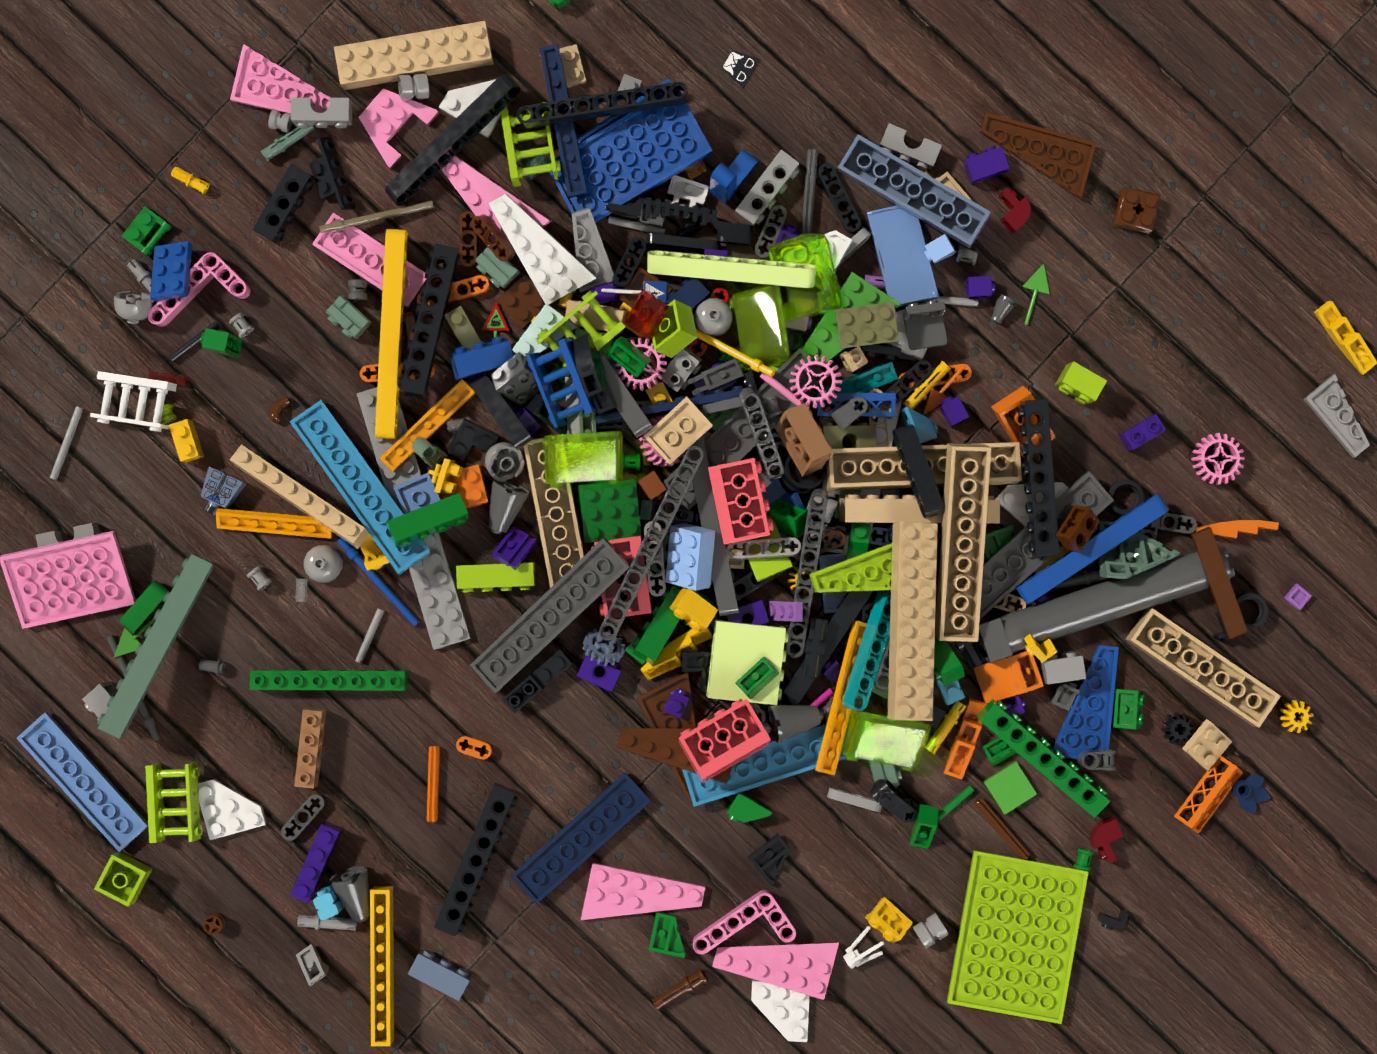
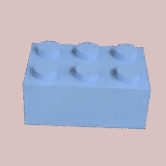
[666,523,715,591]

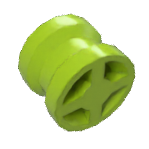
[154,404,177,424]

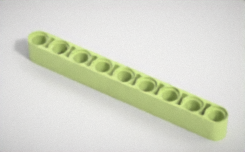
[647,250,816,288]

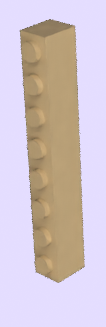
[230,444,369,549]

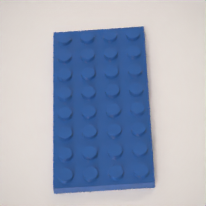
[546,90,714,222]

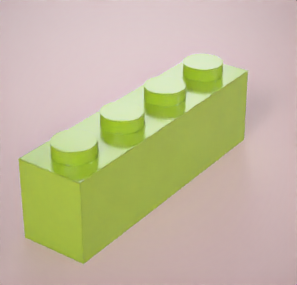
[456,563,536,592]

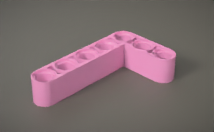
[148,252,251,327]
[693,890,796,954]

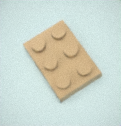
[644,397,713,465]

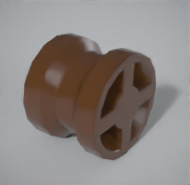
[203,913,226,935]

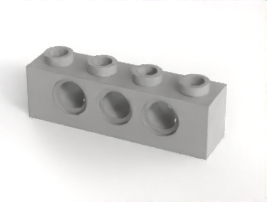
[735,150,800,227]

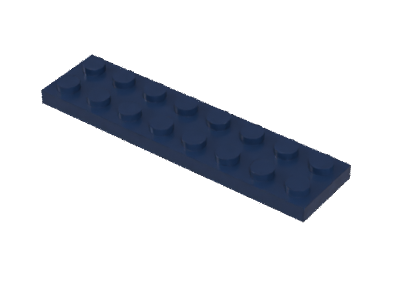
[511,772,651,905]

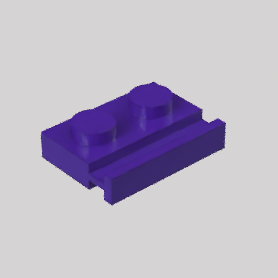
[492,526,537,570]

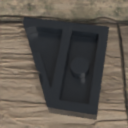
[748,833,791,886]

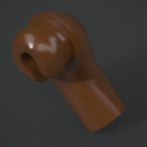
[269,396,291,423]

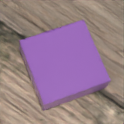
[1284,583,1312,610]

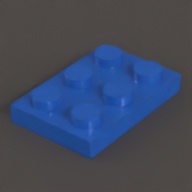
[150,241,192,301]

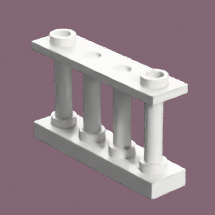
[90,371,177,432]

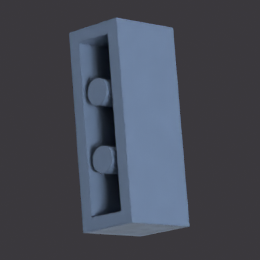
[408,950,472,1001]

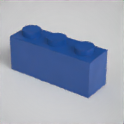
[451,336,513,378]

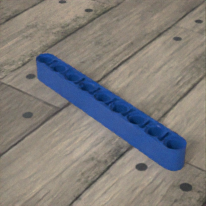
[1016,493,1170,604]

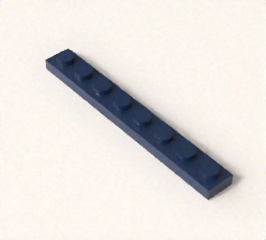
[539,44,588,198]
[595,385,745,426]

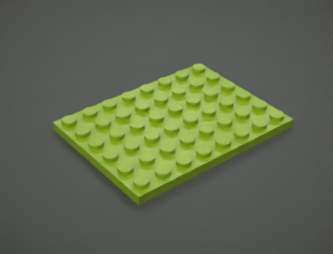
[947,850,1088,1024]

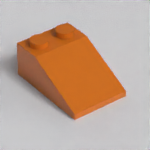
[991,386,1056,458]
[434,464,490,509]

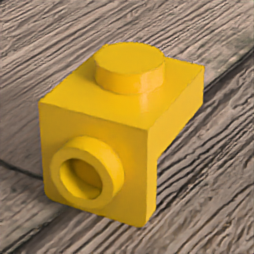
[645,379,673,405]
[1024,634,1057,663]

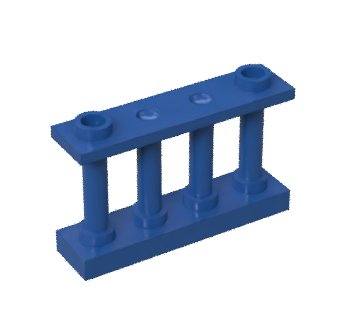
[526,337,597,428]

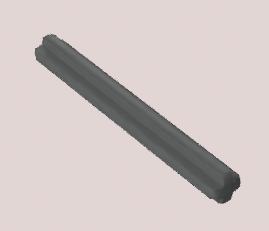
[801,149,818,241]

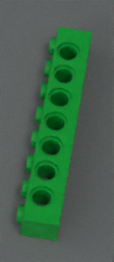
[250,669,408,691]
[977,699,1110,818]

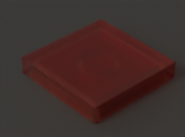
[624,289,670,340]

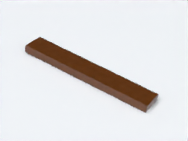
[1191,527,1248,639]

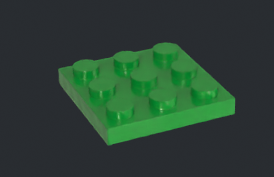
[578,479,641,543]

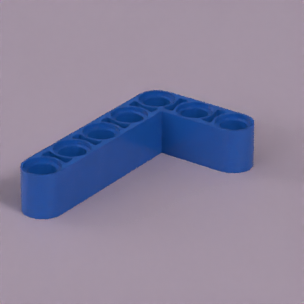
[710,149,759,204]

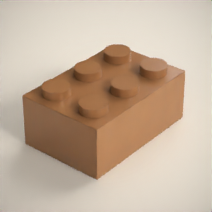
[775,403,833,477]

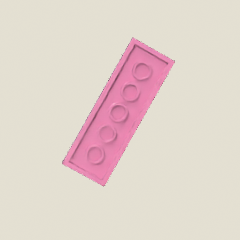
[312,213,427,308]

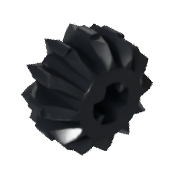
[1161,712,1195,745]

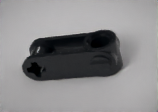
[870,778,918,823]

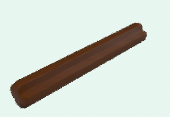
[974,798,1030,860]

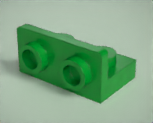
[1113,689,1145,729]

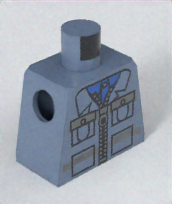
[201,467,247,515]

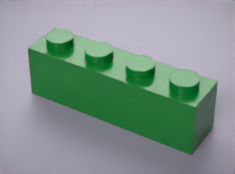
[386,493,468,547]
[632,585,680,665]

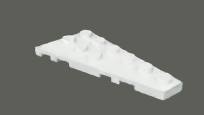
[489,194,597,305]

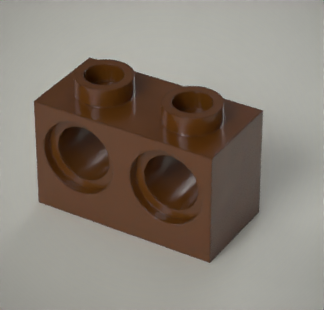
[1056,505,1100,552]

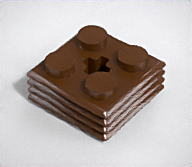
[1113,187,1161,234]

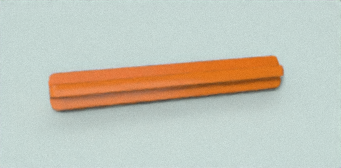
[427,746,440,822]

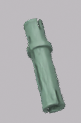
[261,125,315,161]

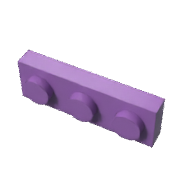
[768,601,803,622]

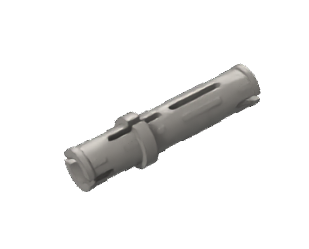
[297,914,357,931]

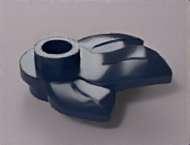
[1232,775,1270,813]

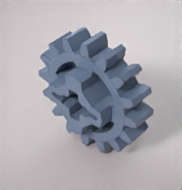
[583,629,625,666]

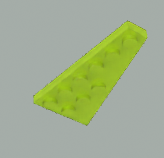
[809,543,892,592]

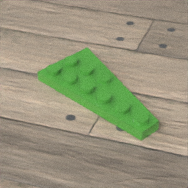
[802,272,901,367]

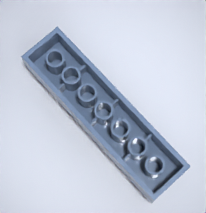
[838,134,991,248]

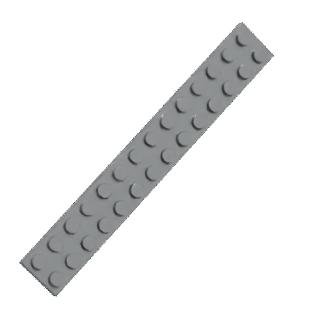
[356,387,471,650]

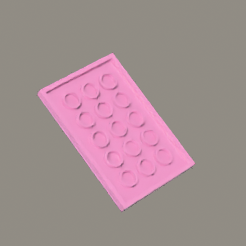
[0,531,136,629]

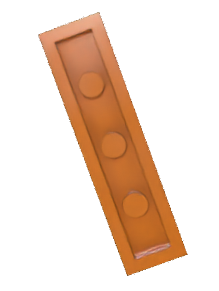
[1174,756,1243,834]

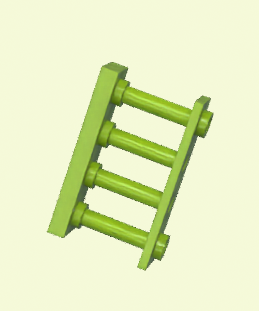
[501,102,561,187]
[536,290,626,377]
[145,762,202,843]

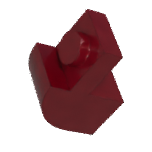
[998,188,1031,234]
[1090,816,1124,863]

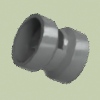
[348,279,368,301]

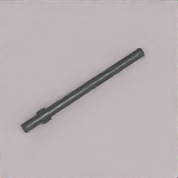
[107,635,161,742]

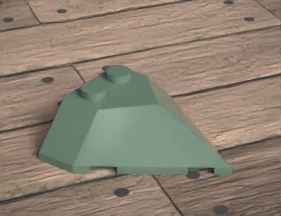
[1097,521,1180,579]

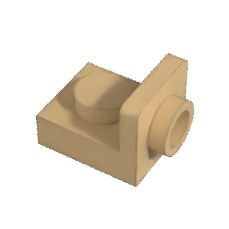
[838,346,868,372]

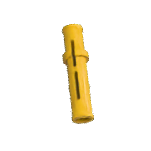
[903,361,951,409]
[924,701,967,754]

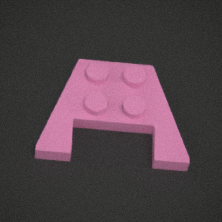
[358,88,439,169]

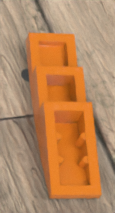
[1194,520,1279,539]
[944,698,987,780]

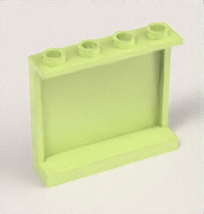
[706,619,788,705]

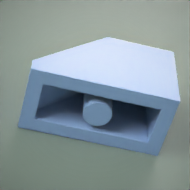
[924,234,957,263]

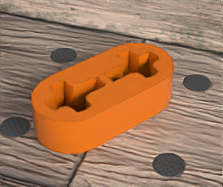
[456,736,493,760]

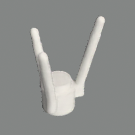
[843,926,884,969]

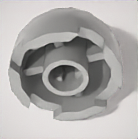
[114,291,153,324]
[695,298,733,337]
[485,442,524,482]
[304,545,343,583]

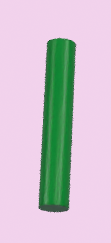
[938,785,974,820]

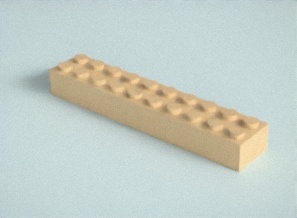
[825,442,1022,491]
[935,443,991,642]
[888,522,938,721]

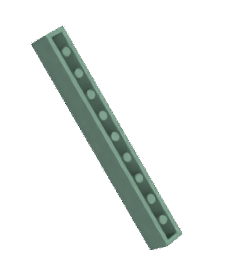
[97,554,214,740]

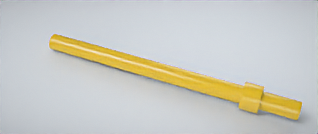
[696,328,775,377]

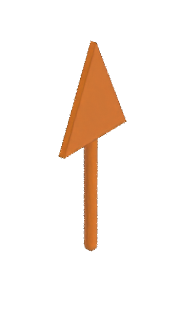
[923,365,965,415]

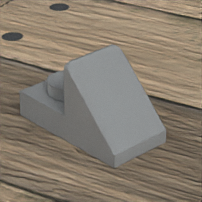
[296,944,329,986]

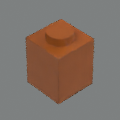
[638,471,667,501]

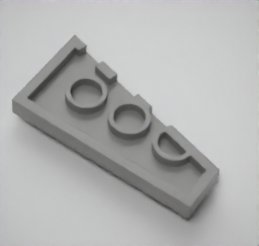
[572,207,614,292]
[1304,374,1370,458]

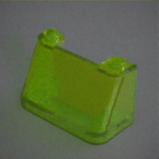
[768,233,842,322]
[729,284,789,370]
[542,431,623,488]
[841,710,931,772]

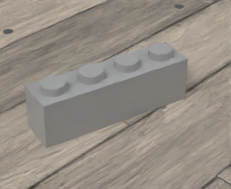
[565,376,597,454]

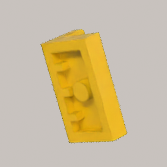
[865,897,913,943]

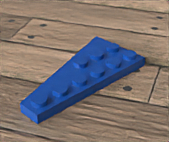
[1052,645,1119,761]

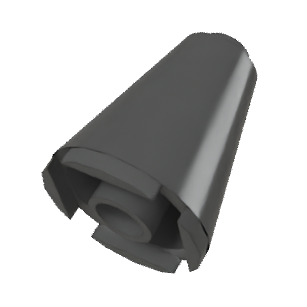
[488,479,530,534]
[768,705,823,743]
[330,866,370,923]

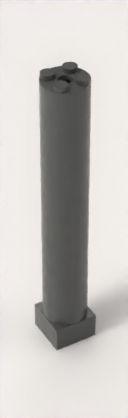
[978,545,1235,663]

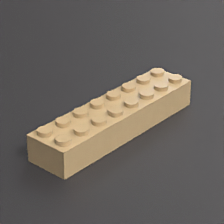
[334,21,494,90]
[524,435,585,588]
[839,494,1000,523]
[1126,608,1281,728]

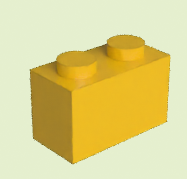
[169,419,204,463]
[670,588,718,631]

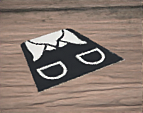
[722,51,760,88]

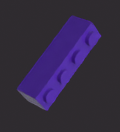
[290,821,343,903]

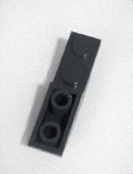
[572,333,617,414]
[503,648,574,713]

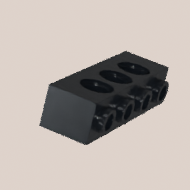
[252,164,314,244]

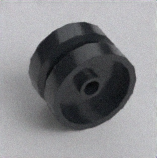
[779,455,826,496]

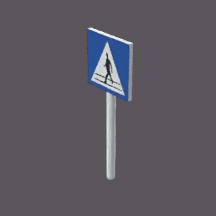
[601,281,667,305]

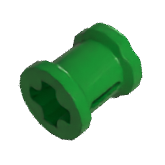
[621,453,641,470]
[1073,848,1094,871]

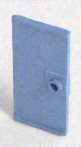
[867,205,939,307]

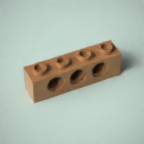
[294,708,327,789]

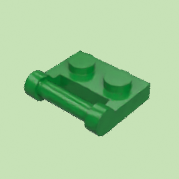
[122,206,172,257]

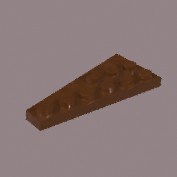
[980,112,1096,199]
[637,672,696,801]
[617,728,743,784]

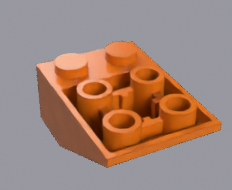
[973,649,1044,704]

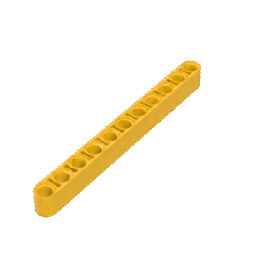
[375,229,408,439]

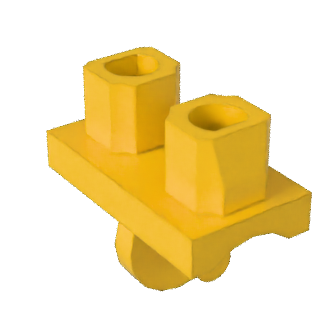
[428,458,463,494]

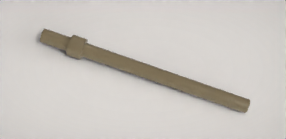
[319,201,434,233]

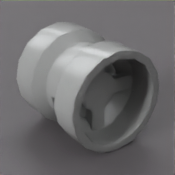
[268,110,292,133]

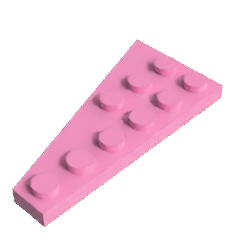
[230,44,331,114]
[441,156,551,254]
[581,862,705,920]
[712,943,839,1000]

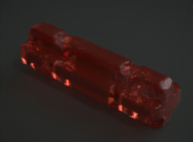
[148,372,187,386]

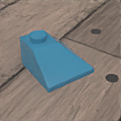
[900,407,938,444]

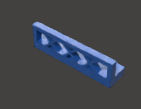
[817,393,896,416]

